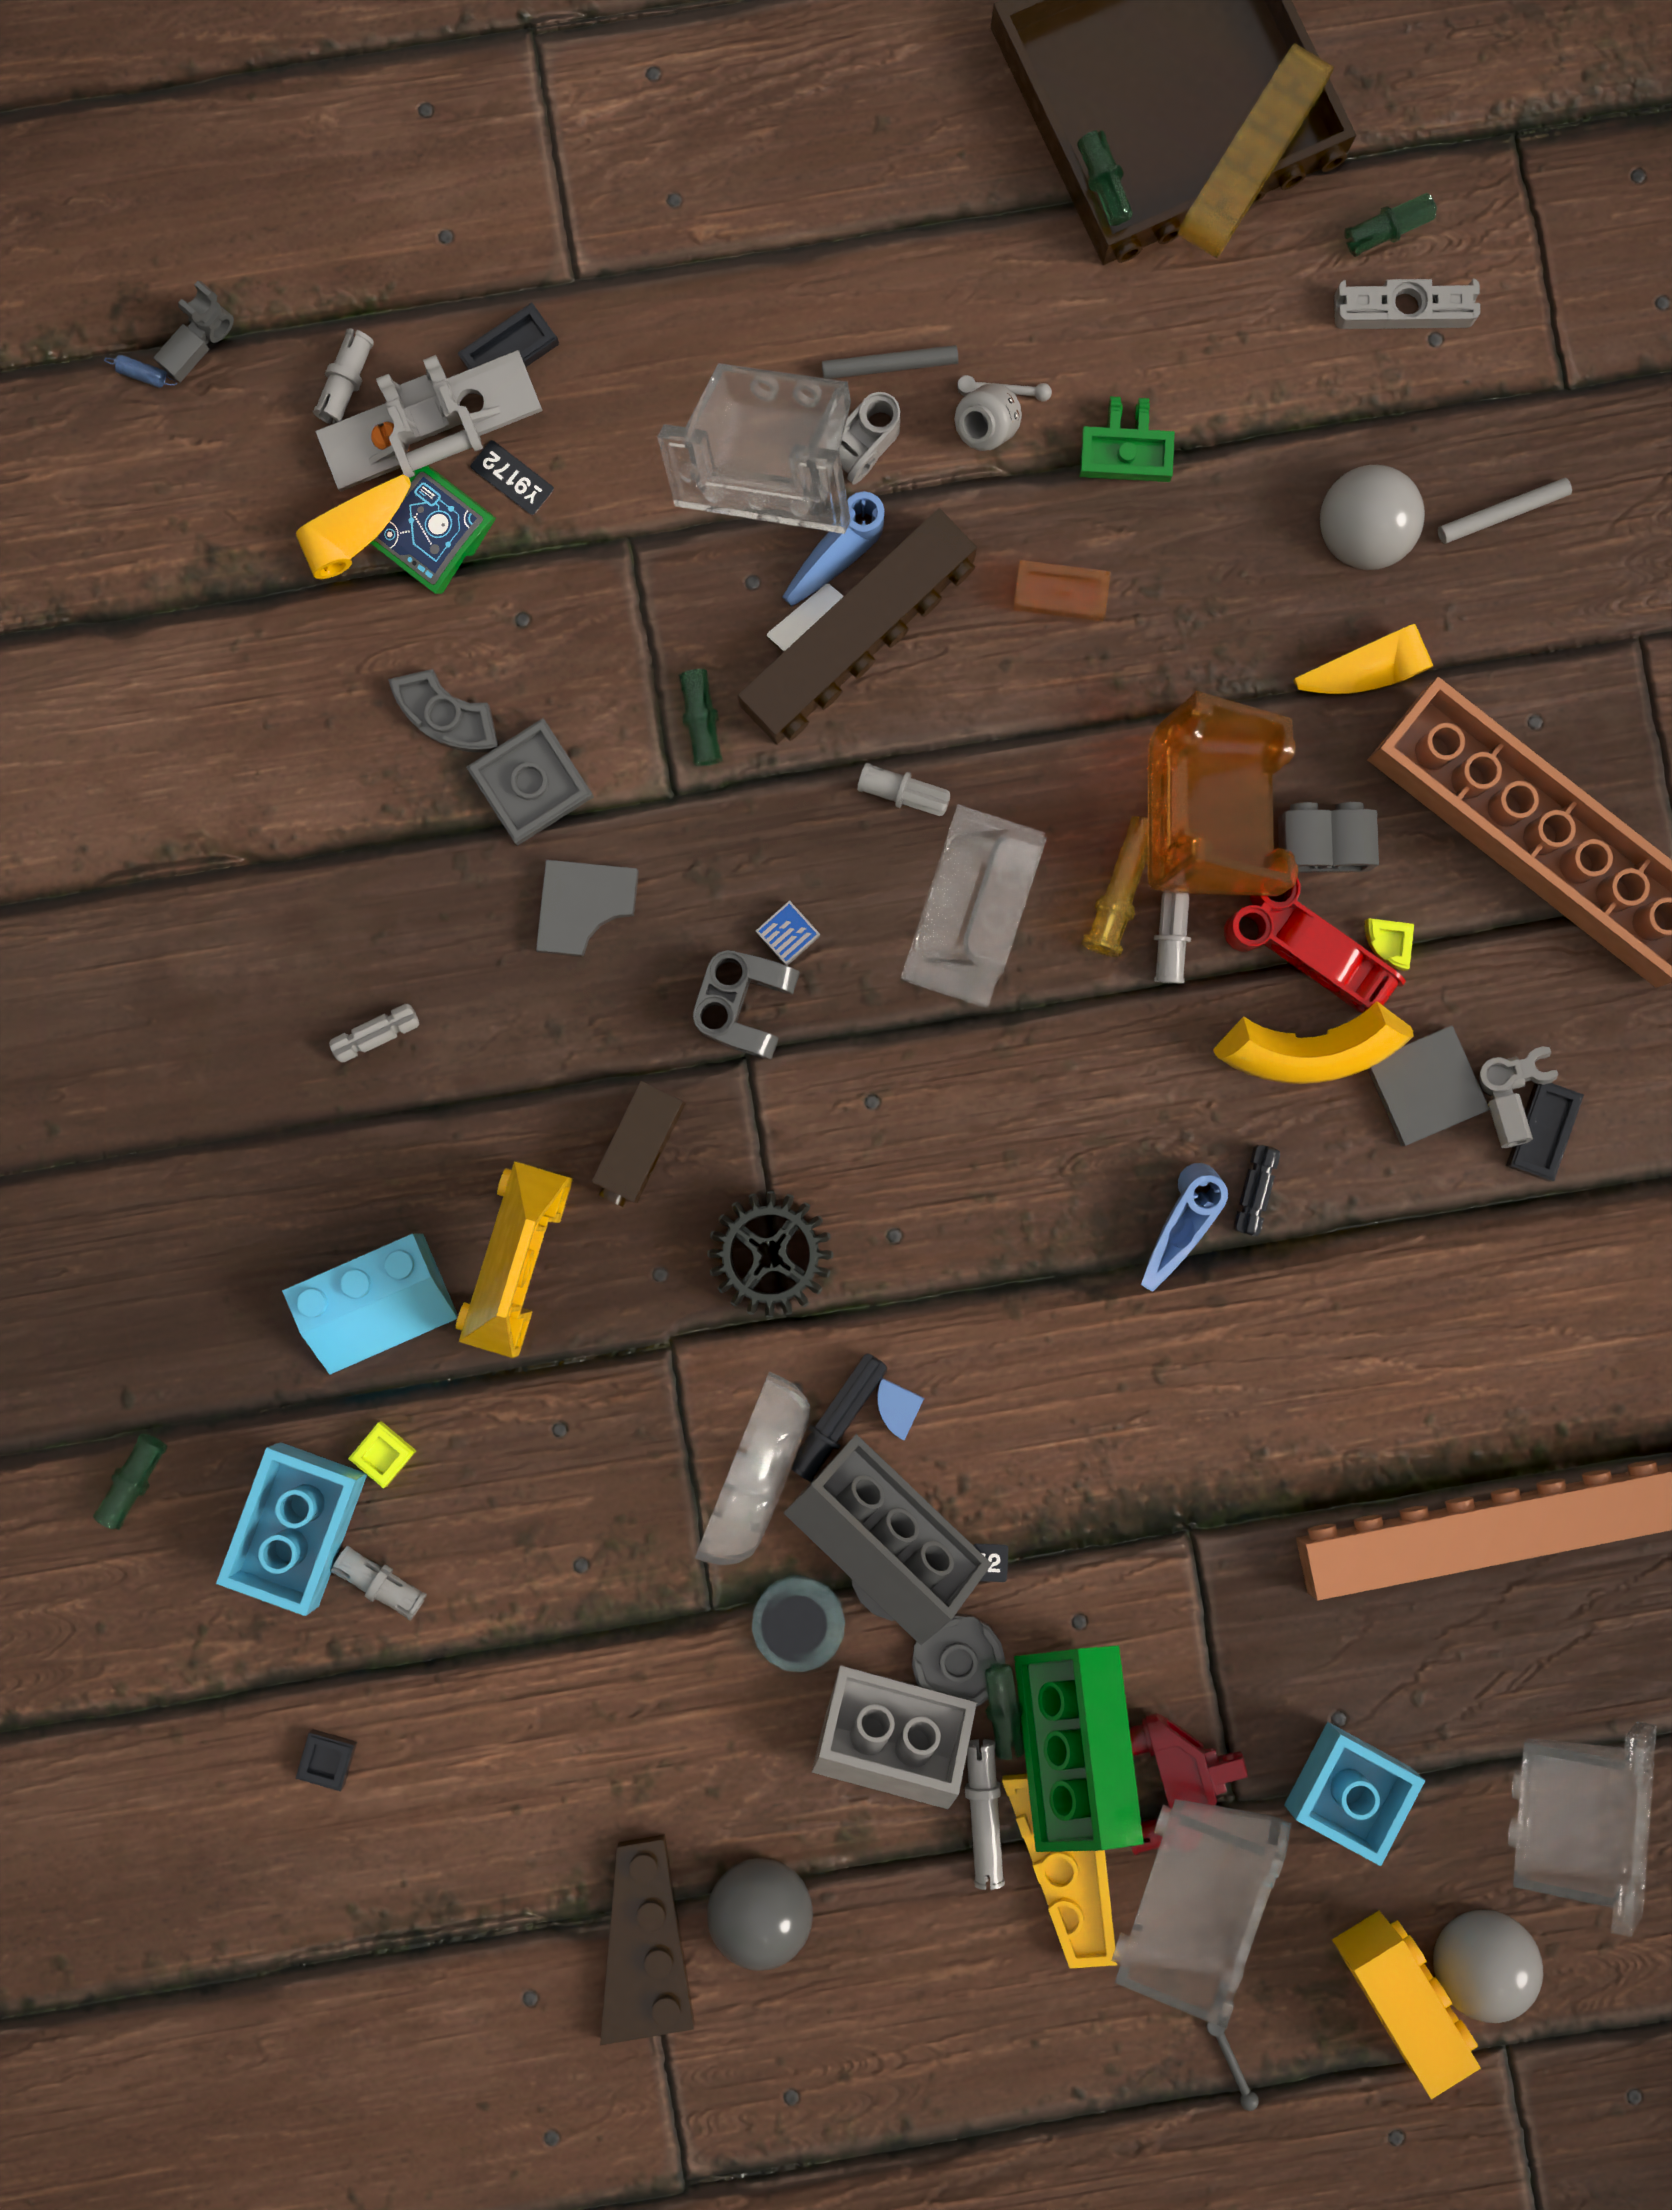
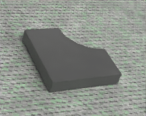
[536,860,639,957]

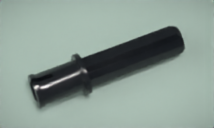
[787,1353,887,1482]

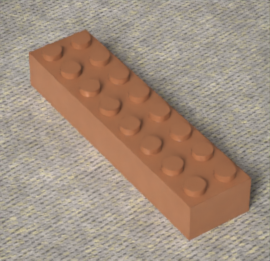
[1368,677,1672,988]

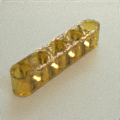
[1178,43,1334,259]

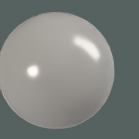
[1320,464,1425,570]
[1433,1910,1543,2023]

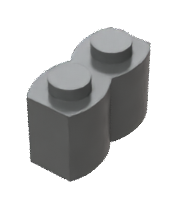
[1278,802,1379,873]

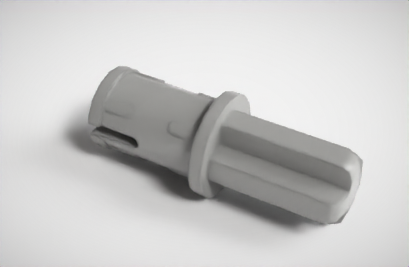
[857,762,950,816]
[1154,891,1191,984]

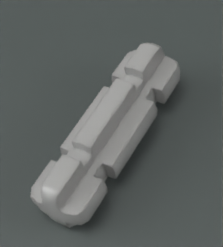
[329,1004,419,1062]

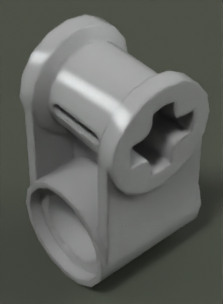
[819,392,900,485]

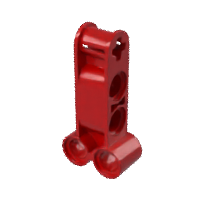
[1224,867,1406,1013]

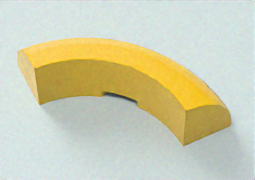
[1213,1001,1414,1084]

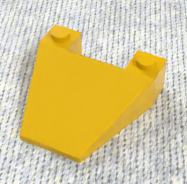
[456,1161,573,1358]

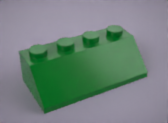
[1014,1645,1144,1852]

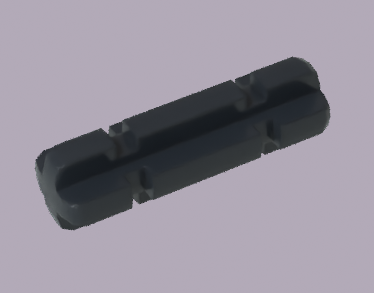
[1233,1145,1280,1236]

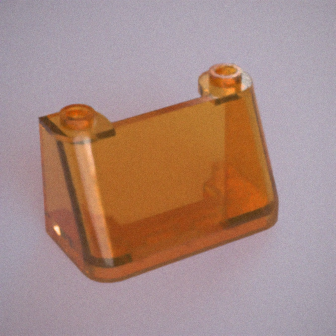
[1148,691,1298,896]

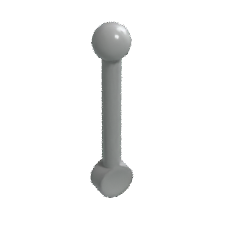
[957,375,1052,402]

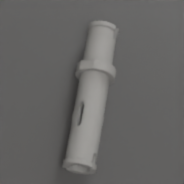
[965,1739,1005,1890]

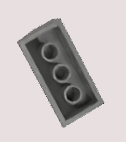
[784,1434,992,1645]

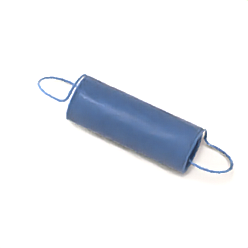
[104,355,177,388]

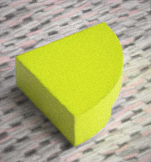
[1365,918,1414,971]

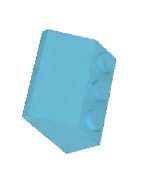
[282,1234,458,1374]

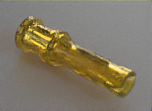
[1081,816,1160,957]

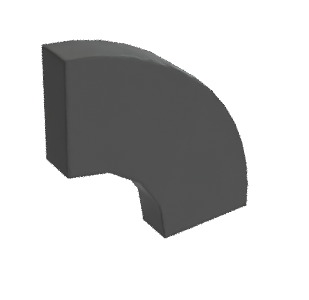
[388,669,499,752]

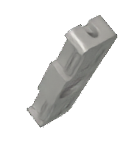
[1334,279,1480,329]

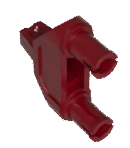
[1129,1713,1248,1855]

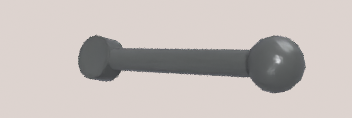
[1206,2014,1259,2111]

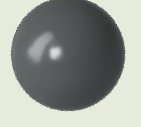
[707,1858,813,1971]

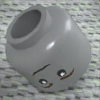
[954,383,1022,451]

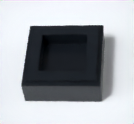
[295,1729,357,1791]

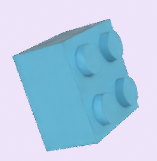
[1284,1722,1425,1866]

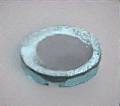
[752,1575,845,1672]

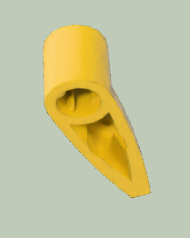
[296,474,411,579]
[1293,624,1434,694]

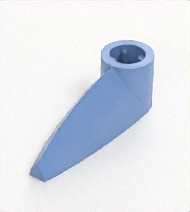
[782,491,885,607]
[1141,1163,1228,1292]

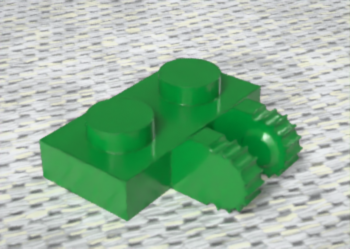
[1079,396,1175,482]

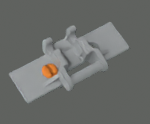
[316,350,543,492]

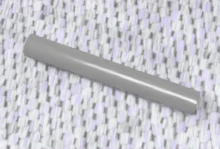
[1438,478,1572,544]

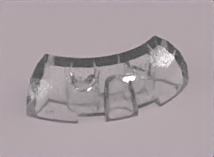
[695,1372,811,1565]

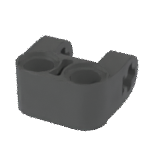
[693,950,800,1060]

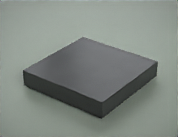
[466,718,594,846]
[1367,1025,1490,1147]

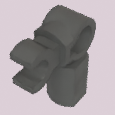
[153,281,234,383]

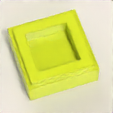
[348,1421,416,1489]

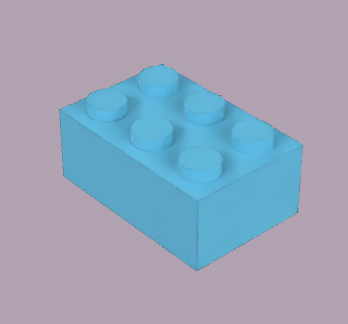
[216,1442,367,1616]

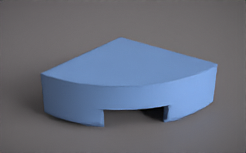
[877,1378,924,1441]

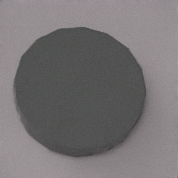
[911,1613,1005,1707]

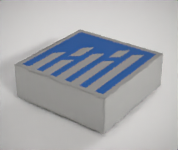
[755,900,820,966]

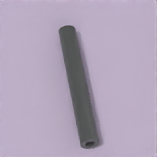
[822,345,958,380]

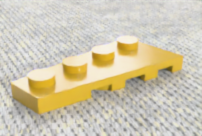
[1002,1774,1117,1968]

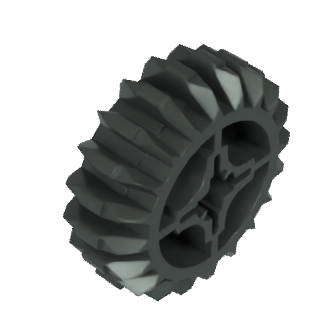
[707,1191,833,1318]

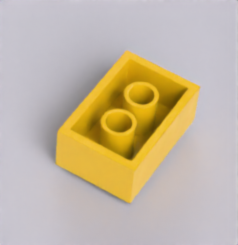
[1332,1910,1481,2099]

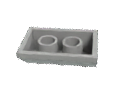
[812,1666,977,1809]

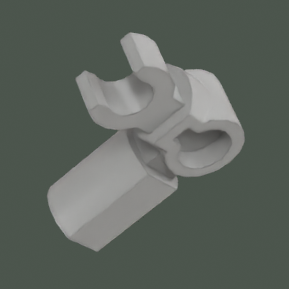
[1479,1046,1558,1148]

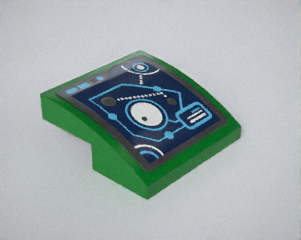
[370,465,496,594]

